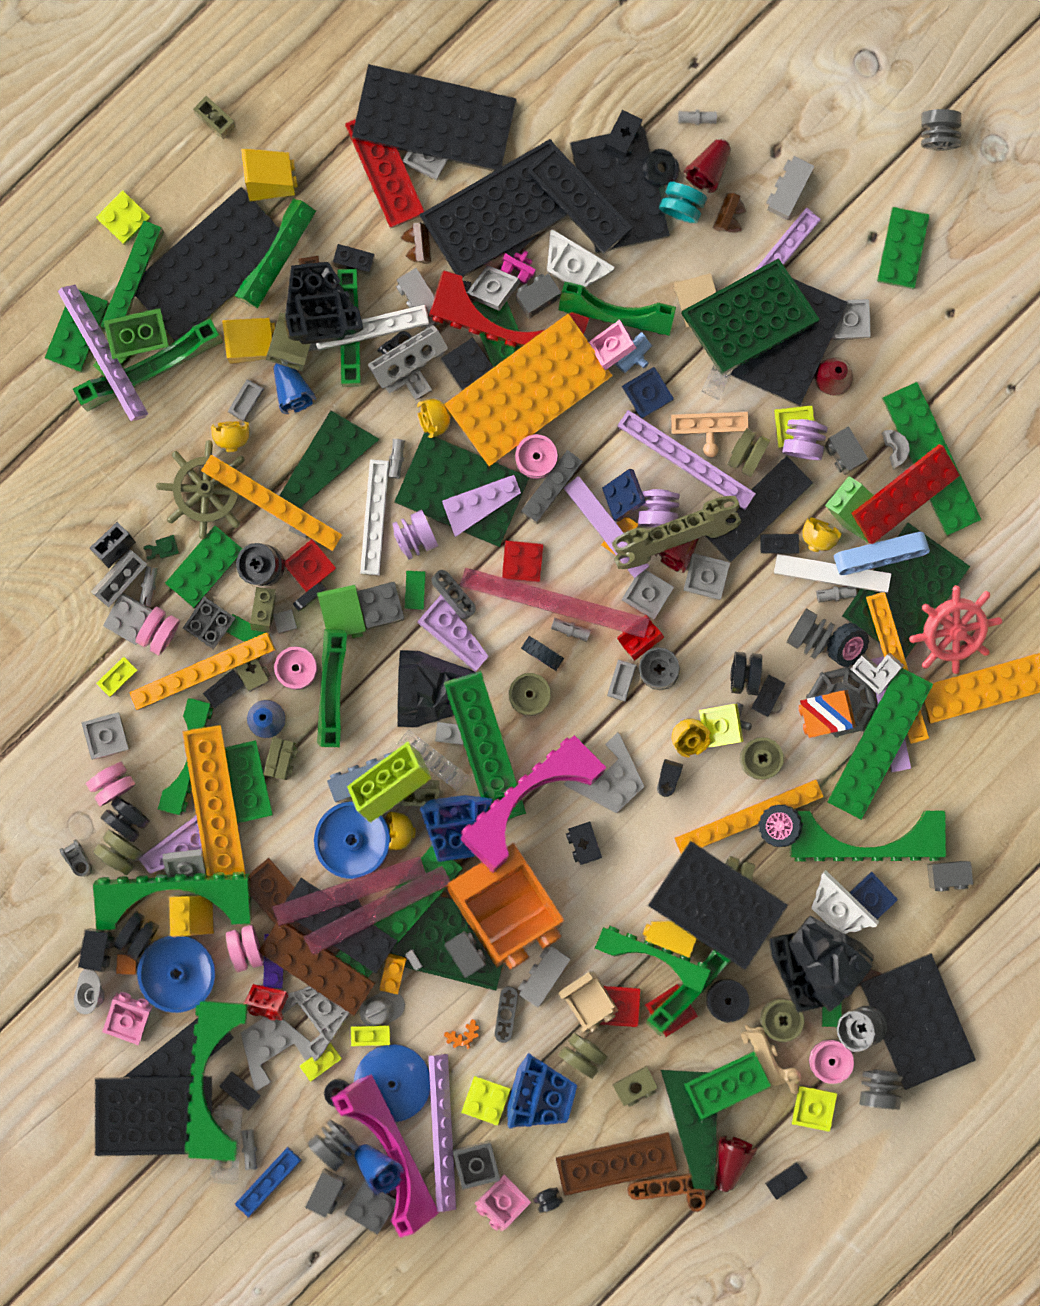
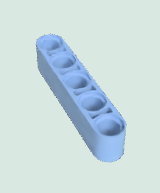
[834,532,930,575]

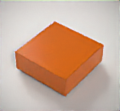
[116,954,137,975]

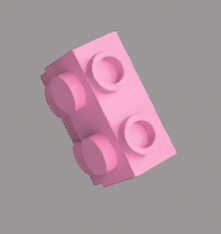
[589,320,636,370]
[102,992,153,1045]
[474,1174,531,1231]

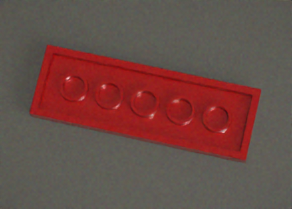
[345,119,424,229]
[851,444,960,545]

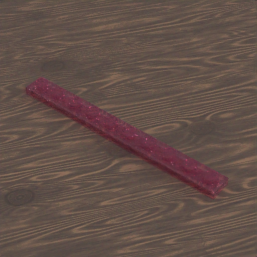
[460,567,650,638]

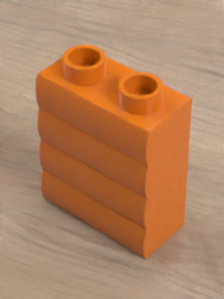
[447,843,564,970]

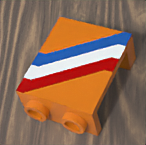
[798,690,856,738]

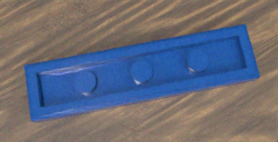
[234,1147,302,1218]

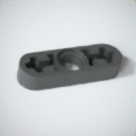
[432,570,476,619]
[495,986,517,1043]

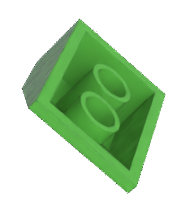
[104,309,169,359]

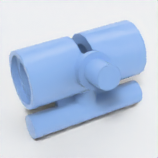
[615,332,652,373]

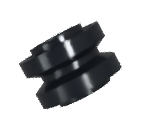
[324,1079,349,1107]
[533,1187,564,1213]

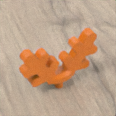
[444,1019,479,1049]

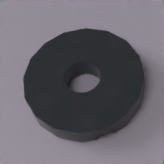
[643,149,680,187]

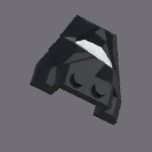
[284,262,364,344]
[397,650,476,727]
[788,916,874,1012]
[769,932,824,1013]

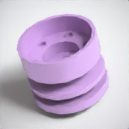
[782,419,828,460]
[638,489,680,527]
[392,510,438,560]

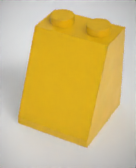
[241,149,298,201]
[222,318,275,364]
[169,895,214,936]
[642,920,697,957]

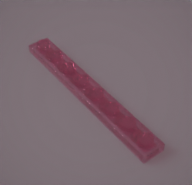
[273,856,426,926]
[304,866,451,955]

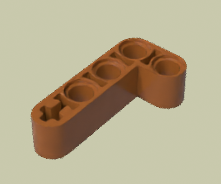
[627,1173,705,1212]

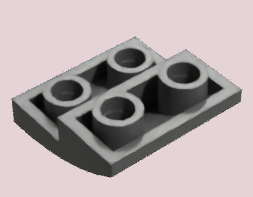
[183,596,235,650]

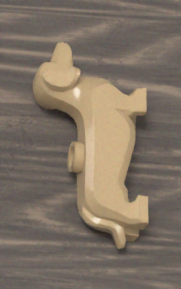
[741,1024,801,1094]

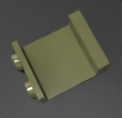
[266,312,310,371]

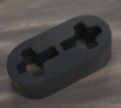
[293,581,327,612]

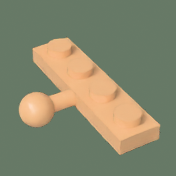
[671,412,748,457]

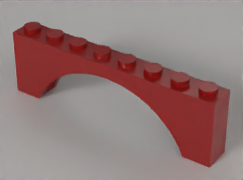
[428,270,589,347]

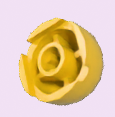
[417,399,452,438]
[211,421,250,452]
[802,517,842,553]
[671,718,711,758]
[385,812,416,850]

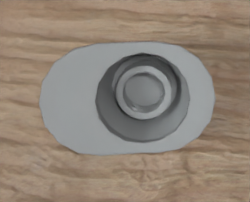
[74,969,104,1015]
[360,991,405,1026]

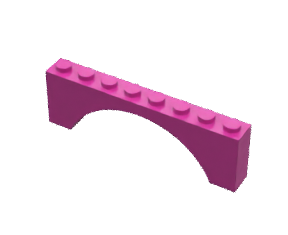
[461,735,606,873]
[332,1075,439,1238]

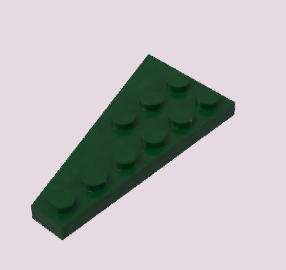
[660,1070,717,1190]

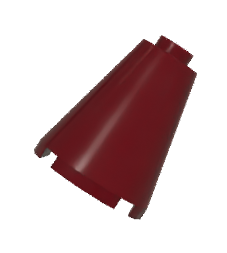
[683,139,731,193]
[815,358,853,396]
[655,538,699,573]
[715,1135,757,1192]

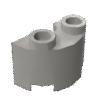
[882,430,909,469]

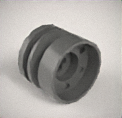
[921,109,962,151]
[786,608,835,659]
[639,647,680,691]
[837,1006,887,1051]
[860,1070,904,1110]
[307,1119,359,1171]

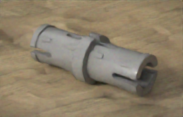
[678,110,717,125]
[388,439,405,479]
[139,566,158,606]
[816,586,856,603]
[551,618,591,642]
[241,1130,257,1170]

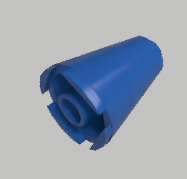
[273,363,316,414]
[247,700,286,738]
[354,1144,404,1195]

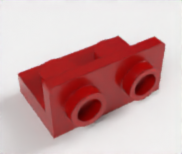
[617,615,665,661]
[244,984,289,1021]

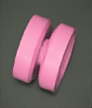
[515,434,558,479]
[135,606,180,656]
[274,647,318,690]
[86,762,136,807]
[226,925,264,973]
[809,1039,854,1084]

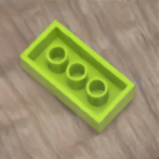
[347,742,432,823]

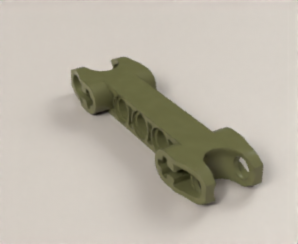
[612,496,741,569]

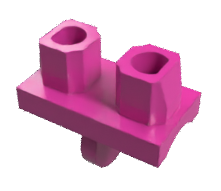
[501,251,536,285]

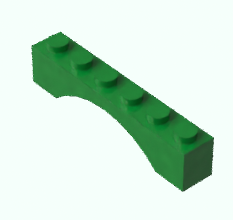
[235,199,316,309]
[101,220,164,330]
[337,269,361,387]
[558,281,676,336]
[317,629,347,748]
[158,698,214,815]
[594,925,712,993]
[646,950,732,1036]

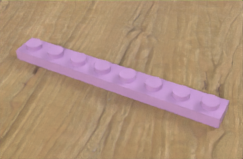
[58,284,148,421]
[617,410,756,510]
[429,1054,456,1212]

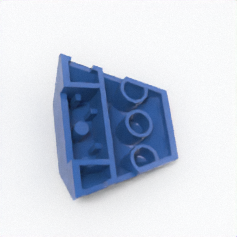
[420,795,492,862]
[507,1053,578,1129]

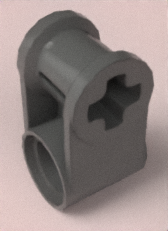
[59,839,92,877]

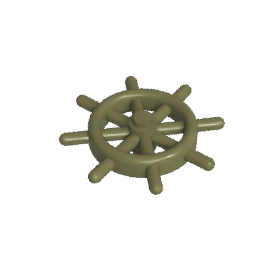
[156,440,245,539]

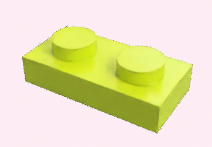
[96,657,138,697]
[351,1025,390,1046]
[299,1043,342,1082]

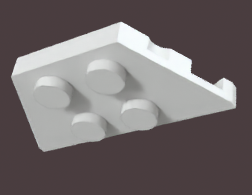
[547,230,614,288]
[811,870,879,934]

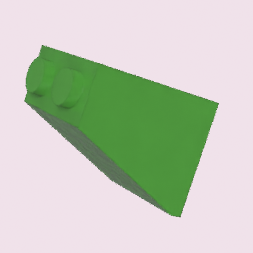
[825,476,874,543]
[317,585,367,639]

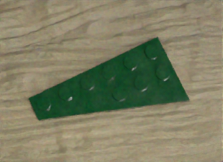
[279,410,380,508]

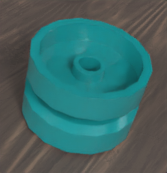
[659,182,707,224]

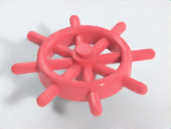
[910,586,1002,674]

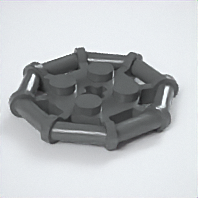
[806,666,878,738]

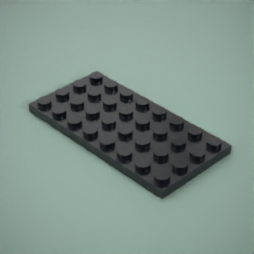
[352,64,517,171]
[419,138,568,278]
[135,186,279,341]

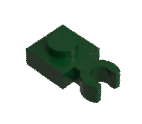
[143,535,180,560]

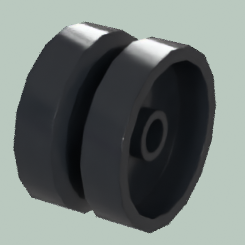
[236,543,285,586]
[730,651,762,696]
[100,796,150,843]
[113,911,159,961]
[706,979,750,1023]

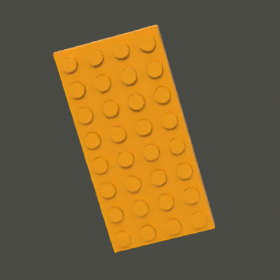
[444,313,612,466]

